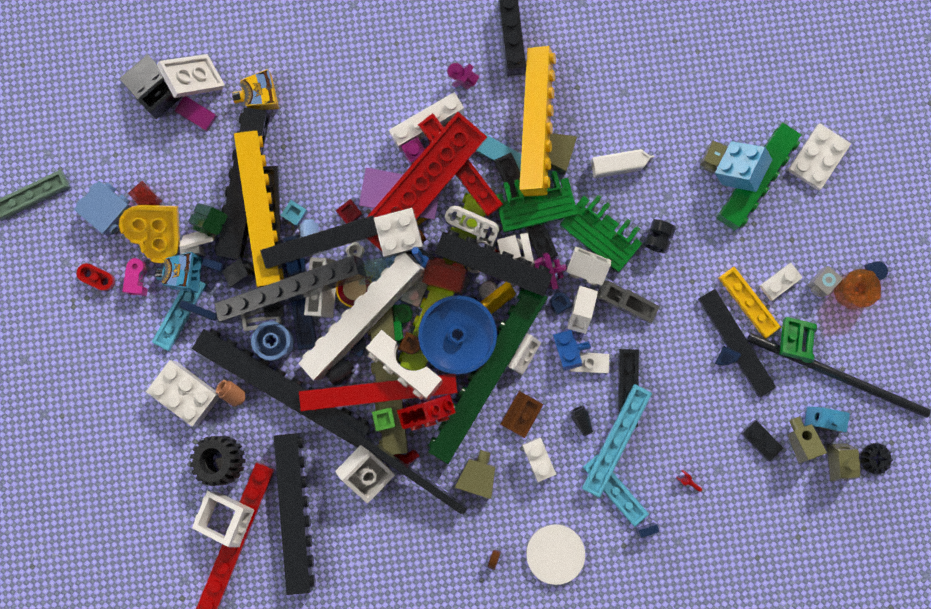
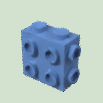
[74,181,132,237]

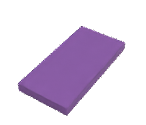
[359,167,439,220]

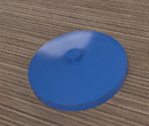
[418,295,497,374]

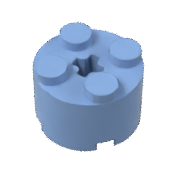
[251,321,294,361]

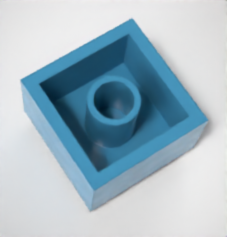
[715,141,772,192]

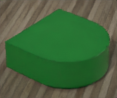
[392,304,413,324]
[393,321,404,344]

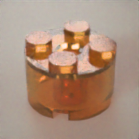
[834,269,881,310]

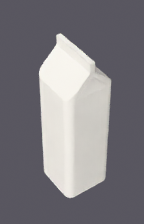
[591,149,655,179]

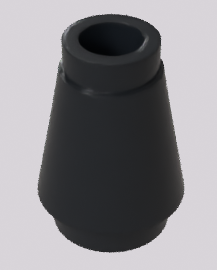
[570,405,593,436]

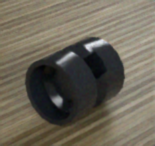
[643,219,676,254]

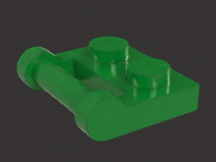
[779,317,817,363]

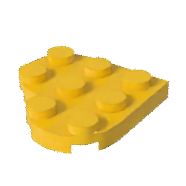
[119,205,180,263]

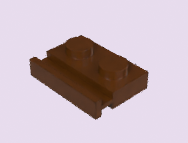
[500,391,544,438]

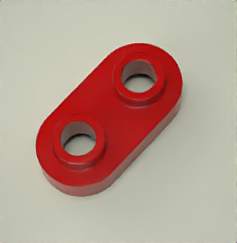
[76,263,115,291]

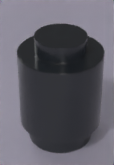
[326,359,355,386]

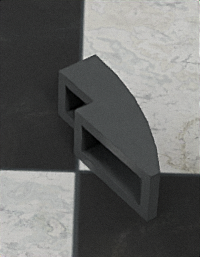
[596,281,660,324]

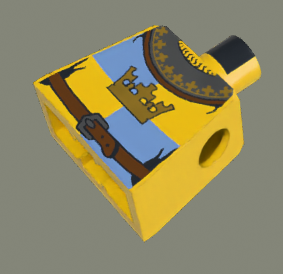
[232,69,279,110]

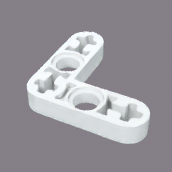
[445,206,499,273]

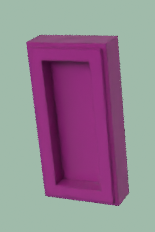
[174,96,217,132]

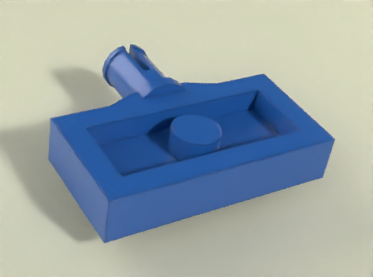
[553,330,591,371]

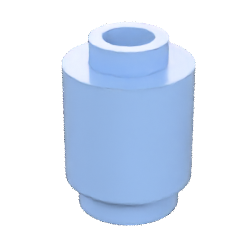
[299,219,319,238]

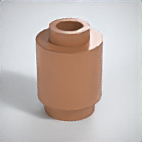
[216,380,246,407]

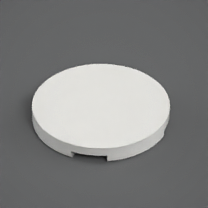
[526,524,585,585]

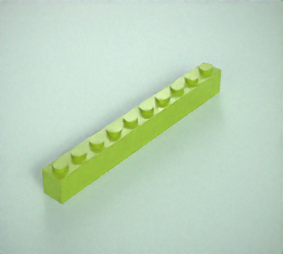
[398,192,486,371]

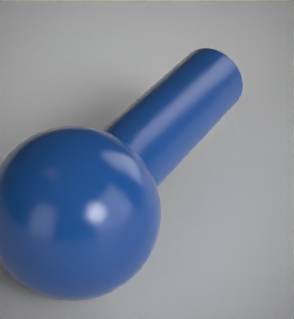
[411,247,430,270]

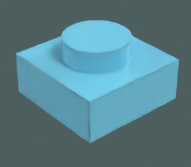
[280,200,308,227]

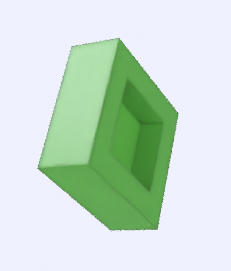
[372,408,396,431]

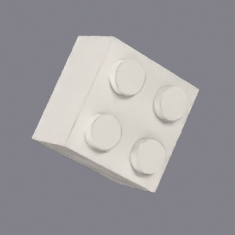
[374,208,423,258]
[335,445,395,504]

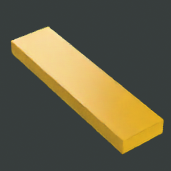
[718,266,781,339]

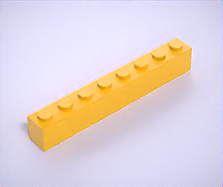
[520,46,556,196]
[234,131,284,288]

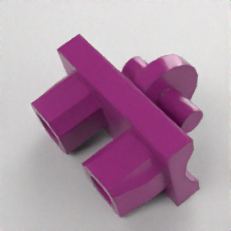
[447,63,480,90]
[534,253,567,290]

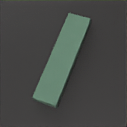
[0,170,71,220]

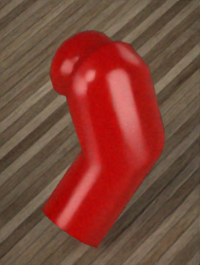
[394,449,419,465]

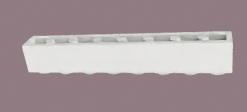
[298,252,426,380]

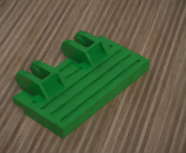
[496,171,578,233]
[559,195,642,273]

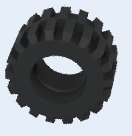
[190,436,246,486]

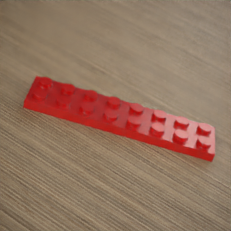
[367,112,487,251]

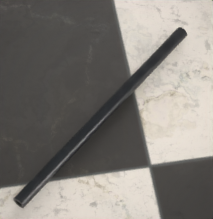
[747,333,931,418]

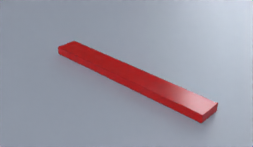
[299,374,457,411]

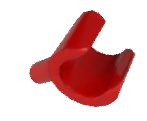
[676,470,702,492]

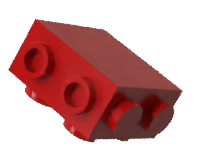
[397,394,456,431]

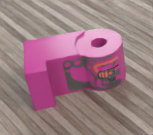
[122,258,148,296]

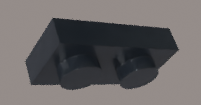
[741,420,783,462]

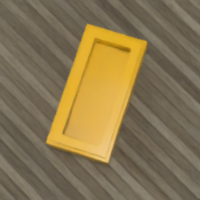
[480,282,516,314]

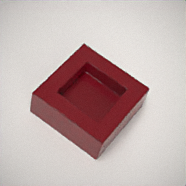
[336,199,363,223]

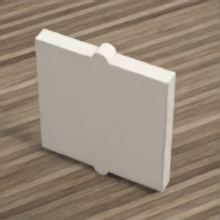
[179,232,216,250]

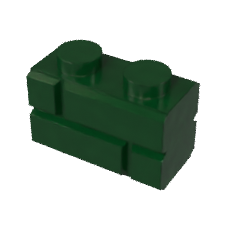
[188,203,228,236]

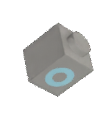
[807,266,843,298]

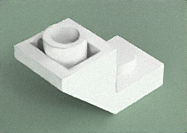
[567,286,598,334]

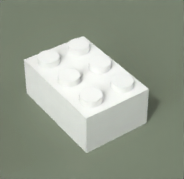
[146,360,219,427]

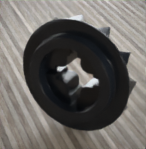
[860,443,893,474]

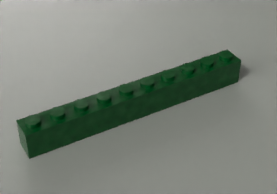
[427,288,548,464]

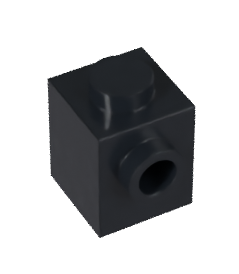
[222,258,256,290]

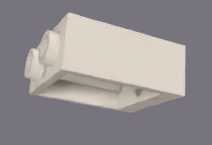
[192,491,254,547]

